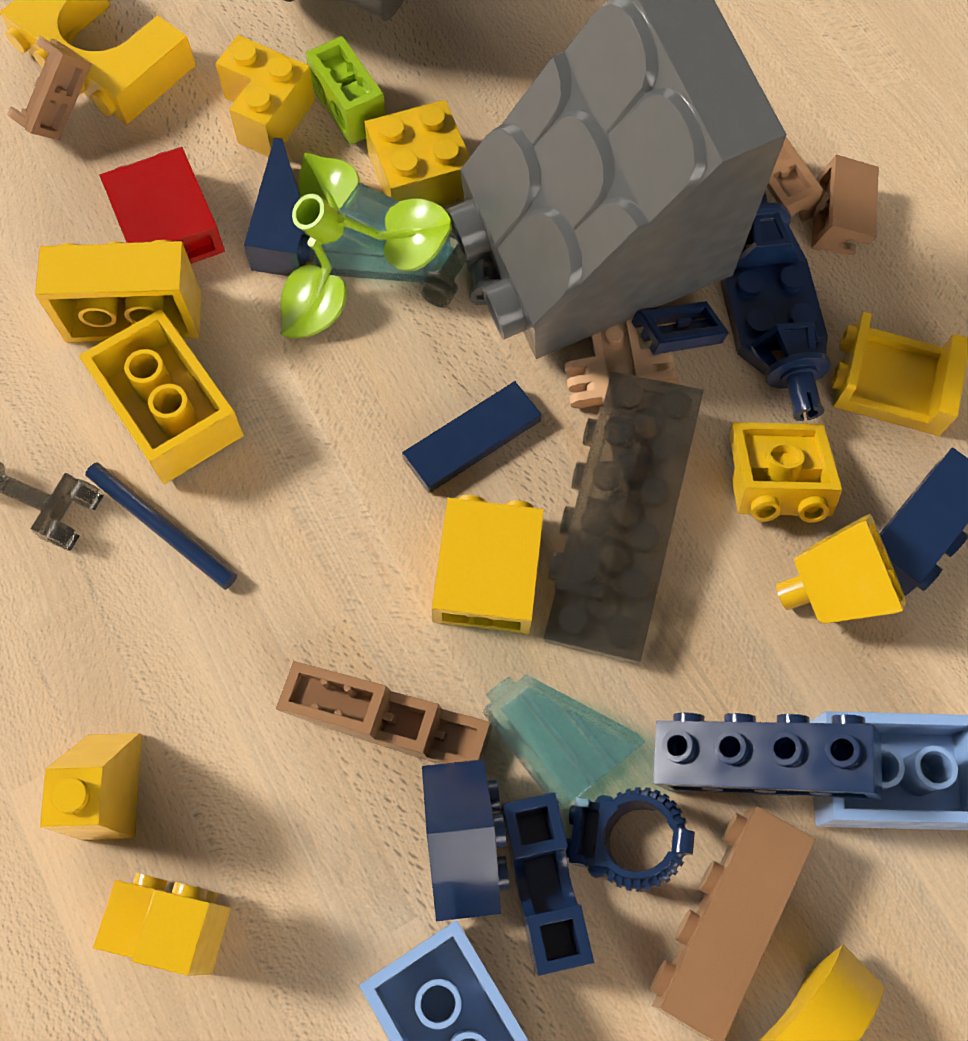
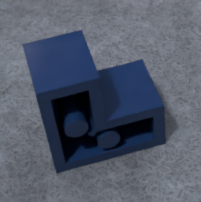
[422,759,510,922]

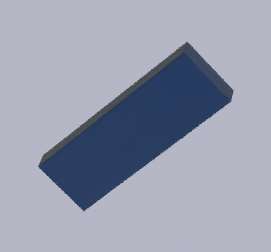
[402,381,542,493]

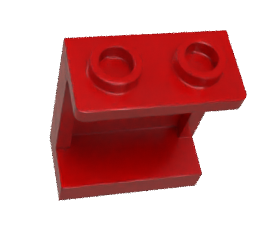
[99,146,226,264]

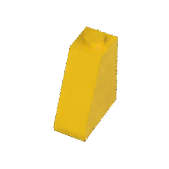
[40,733,142,841]

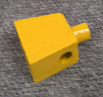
[776,514,907,624]

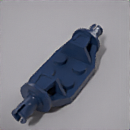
[720,192,831,421]

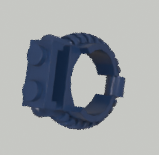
[566,787,695,892]

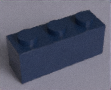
[879,447,968,596]

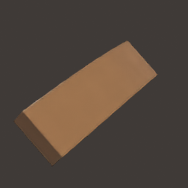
[276,661,493,764]

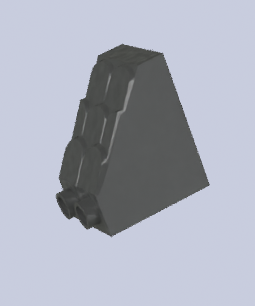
[447,0,787,359]

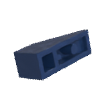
[244,138,315,276]

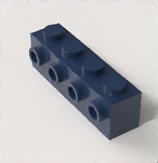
[653,712,882,800]

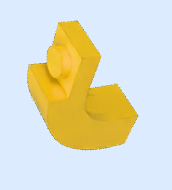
[759,944,885,1041]

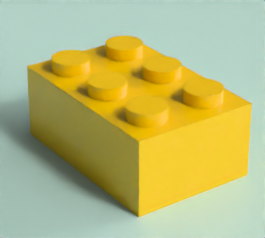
[35,240,201,343]
[78,309,244,485]

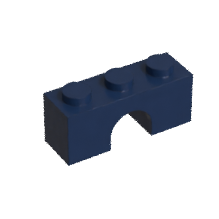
[500,793,594,976]

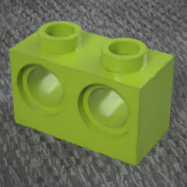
[305,36,385,145]

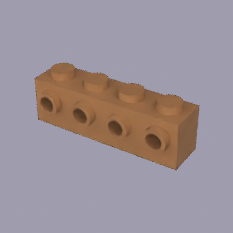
[650,806,815,1041]

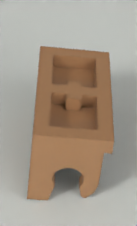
[7,35,92,140]
[767,137,823,223]
[811,154,879,255]

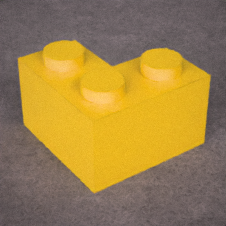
[215,34,315,157]
[93,873,231,976]

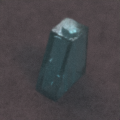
[313,183,453,283]
[483,674,645,810]

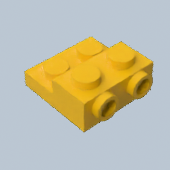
[729,422,842,523]

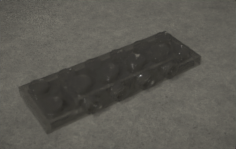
[543,371,704,665]

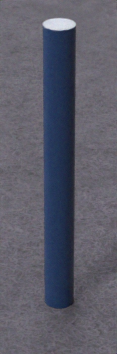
[85,462,237,590]

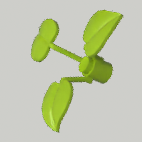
[280,152,453,338]

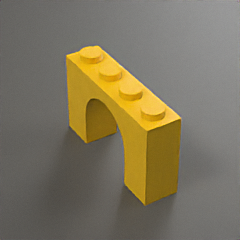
[0,0,196,125]

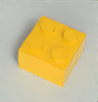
[364,99,470,209]

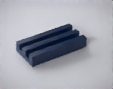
[631,301,729,355]

